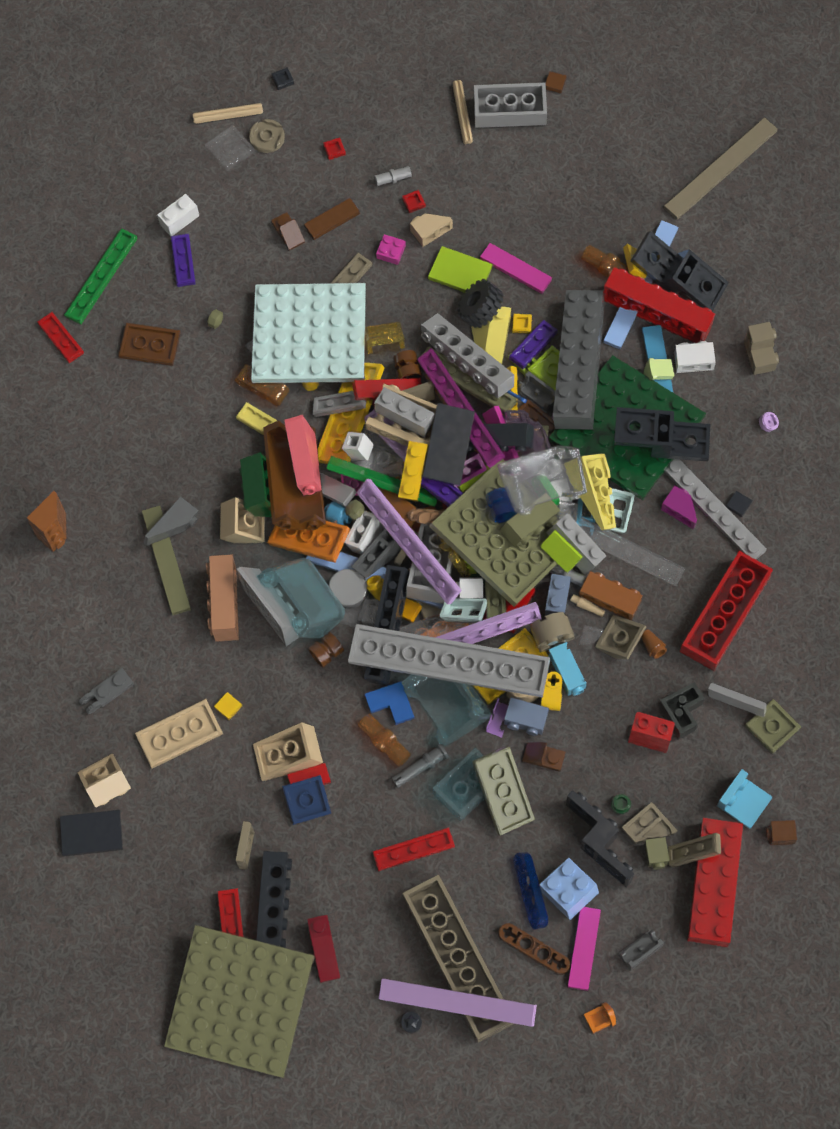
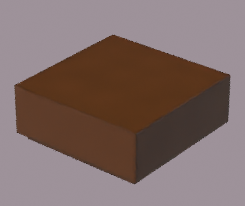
[545,71,567,93]

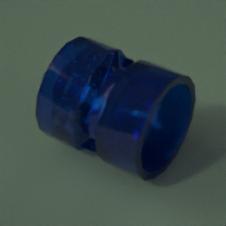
[485,487,517,523]

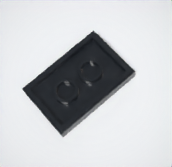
[60,810,123,857]

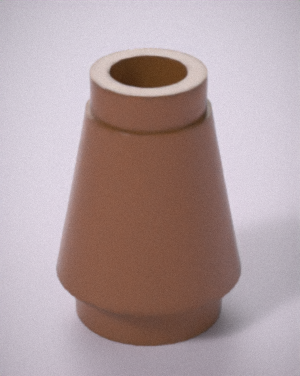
[641,629,667,659]

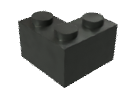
[659,682,705,740]

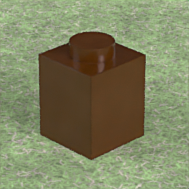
[766,820,797,845]

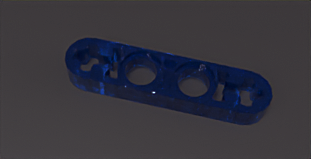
[513,852,548,929]

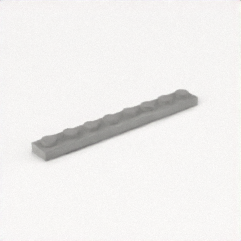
[664,459,767,559]

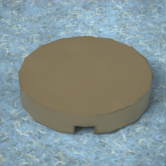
[249,119,285,153]

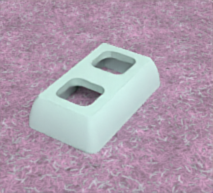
[608,489,635,533]
[440,598,487,623]

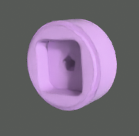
[759,412,779,432]

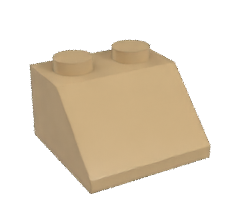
[220,497,265,543]
[78,754,131,807]

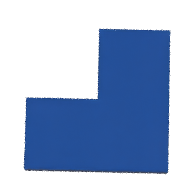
[365,681,414,725]

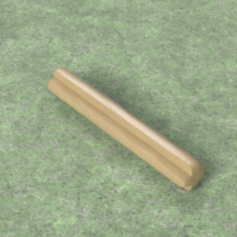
[453,80,473,144]
[193,103,263,124]

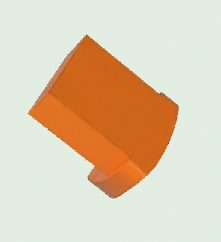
[584,1002,616,1034]

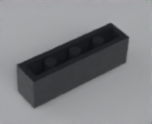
[467,423,534,452]

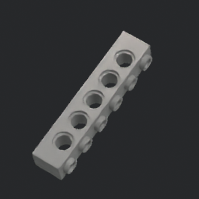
[421,313,514,398]

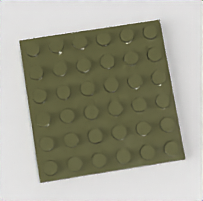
[429,459,564,607]
[164,925,314,1078]

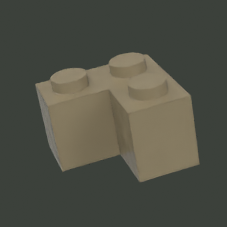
[744,322,779,375]

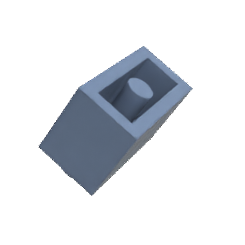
[545,574,571,616]
[504,697,549,736]

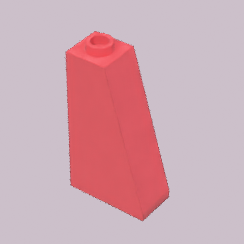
[285,415,322,495]

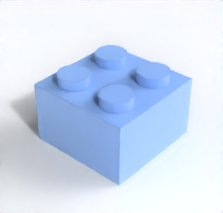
[540,858,599,920]

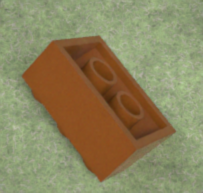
[27,491,67,552]

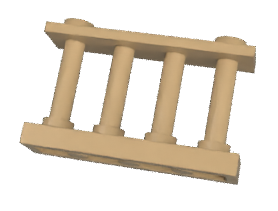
[365,384,437,447]

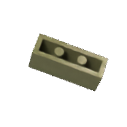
[500,493,561,547]

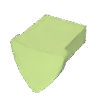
[643,358,674,380]

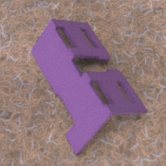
[486,698,508,737]

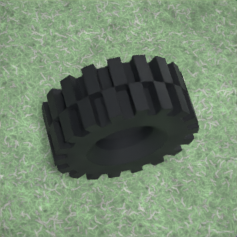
[457,279,504,328]

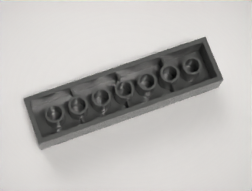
[553,290,605,430]

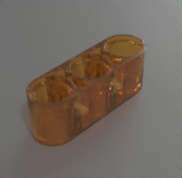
[235,364,290,406]

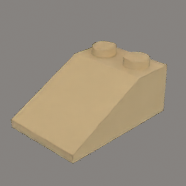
[253,723,323,781]

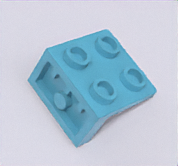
[717,769,772,829]

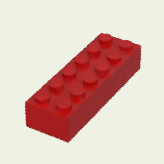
[603,267,715,343]
[680,551,773,671]
[687,818,743,947]

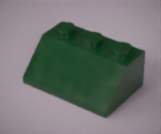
[239,452,272,517]

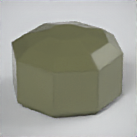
[207,309,223,329]
[345,500,364,520]

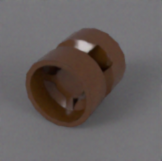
[393,350,422,379]
[308,632,344,668]

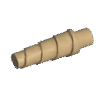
[570,594,605,617]

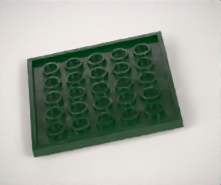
[549,355,706,500]

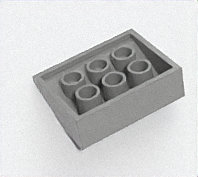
[237,567,305,646]

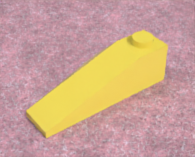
[471,307,511,364]
[565,453,616,530]

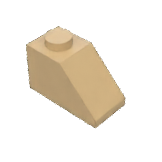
[410,214,453,247]

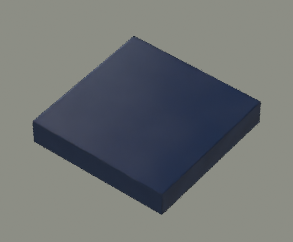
[282,775,331,825]

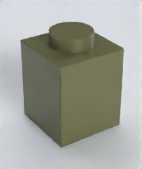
[644,837,669,870]

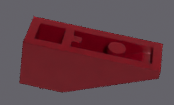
[307,915,340,983]

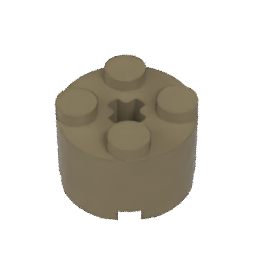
[530,612,575,652]

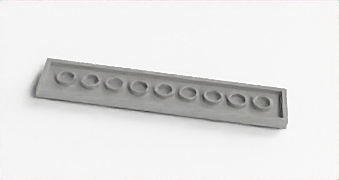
[348,624,550,697]

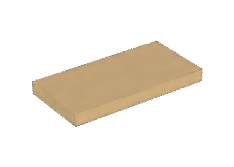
[135,699,223,768]

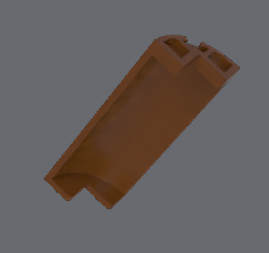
[263,420,326,530]

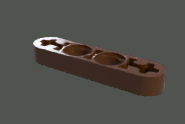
[499,923,570,975]

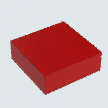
[323,137,346,160]
[402,190,426,213]

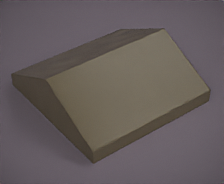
[595,615,646,660]

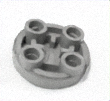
[329,569,368,607]

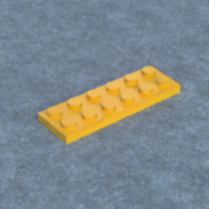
[318,363,384,464]

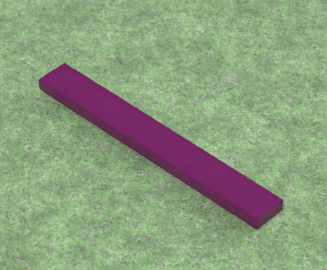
[417,348,505,468]

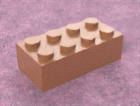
[206,555,239,641]

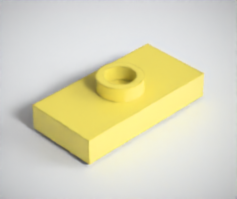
[236,402,277,435]

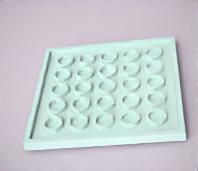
[251,283,366,383]

